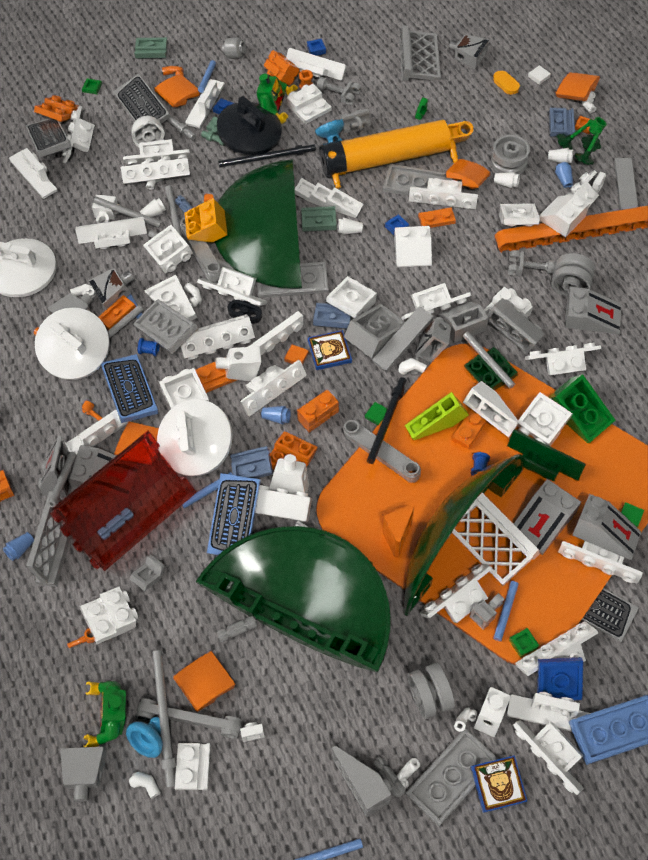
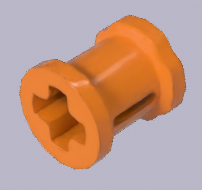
[299,70,313,89]

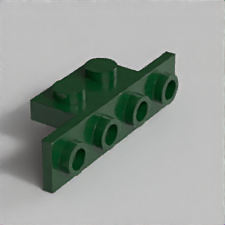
[507,429,586,481]

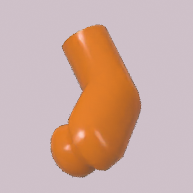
[162,66,184,76]

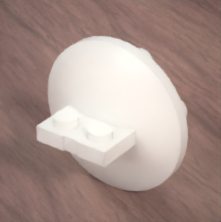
[0,238,57,297]
[35,308,110,380]
[157,399,233,476]

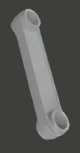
[180,217,221,282]
[343,420,421,483]
[136,698,242,739]

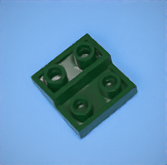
[464,347,518,390]

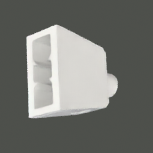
[216,346,261,381]
[269,454,309,495]
[474,687,511,737]

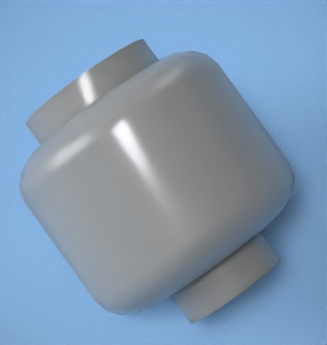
[222,37,246,59]

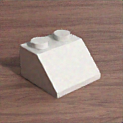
[539,194,590,237]
[394,226,432,267]

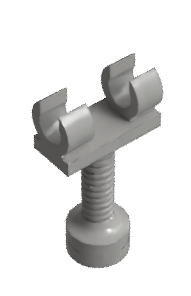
[317,77,361,105]
[508,250,556,277]

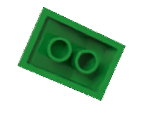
[548,374,616,443]

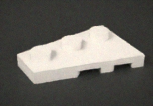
[144,275,198,321]

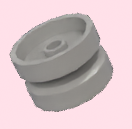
[491,135,530,174]
[551,253,595,296]
[407,663,455,719]

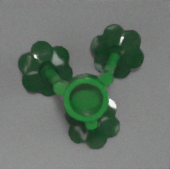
[557,117,607,165]

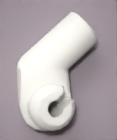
[454,707,477,732]

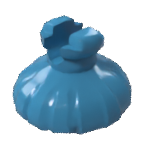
[315,119,344,143]
[126,717,163,758]

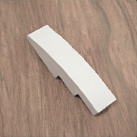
[295,178,364,218]

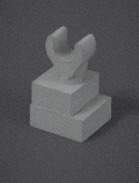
[470,593,505,630]

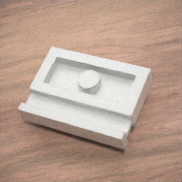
[175,743,211,790]

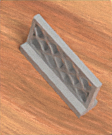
[399,25,441,81]
[26,491,78,587]

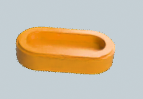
[493,71,520,95]

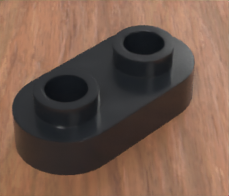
[227,300,262,324]

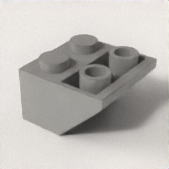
[437,302,489,343]

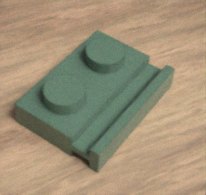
[134,37,168,58]
[301,206,337,232]

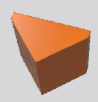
[383,505,414,558]

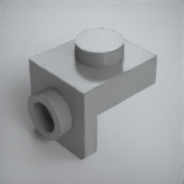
[130,554,165,591]

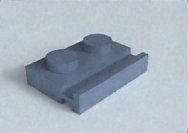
[549,108,575,136]
[313,303,351,328]
[230,446,273,479]

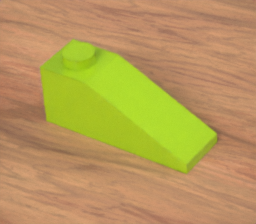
[405,392,469,440]

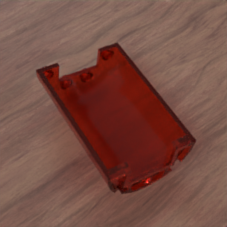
[50,430,197,571]

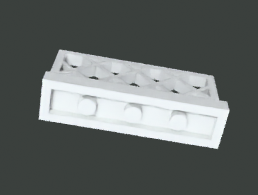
[452,493,540,586]

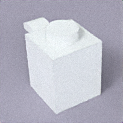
[92,195,120,224]

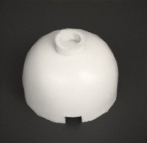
[132,116,165,147]

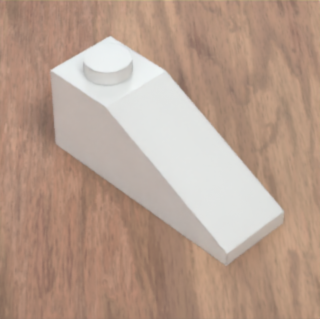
[463,381,519,437]

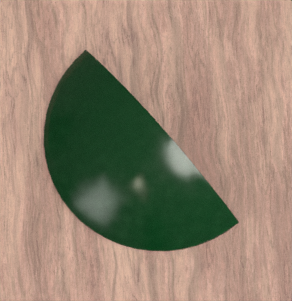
[215,159,302,288]
[404,454,525,616]
[196,526,391,672]

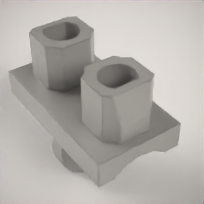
[341,108,371,134]

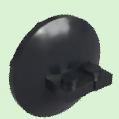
[217,95,282,155]

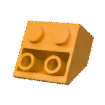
[184,198,228,242]

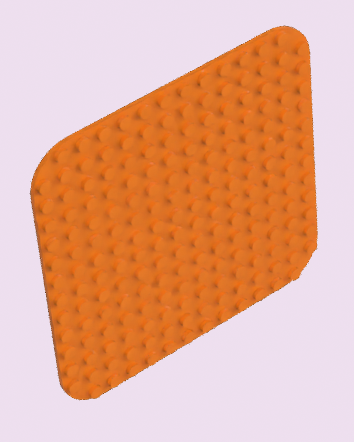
[317,344,648,665]

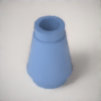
[555,162,573,188]
[261,406,291,425]
[3,532,34,561]

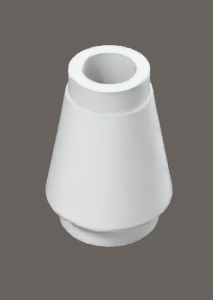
[548,148,573,163]
[494,172,520,189]
[139,198,166,218]
[337,218,363,235]

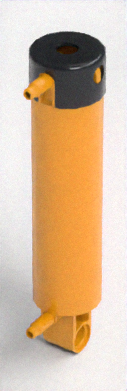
[319,120,473,189]

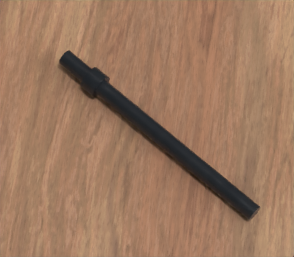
[218,144,316,168]
[367,377,407,464]

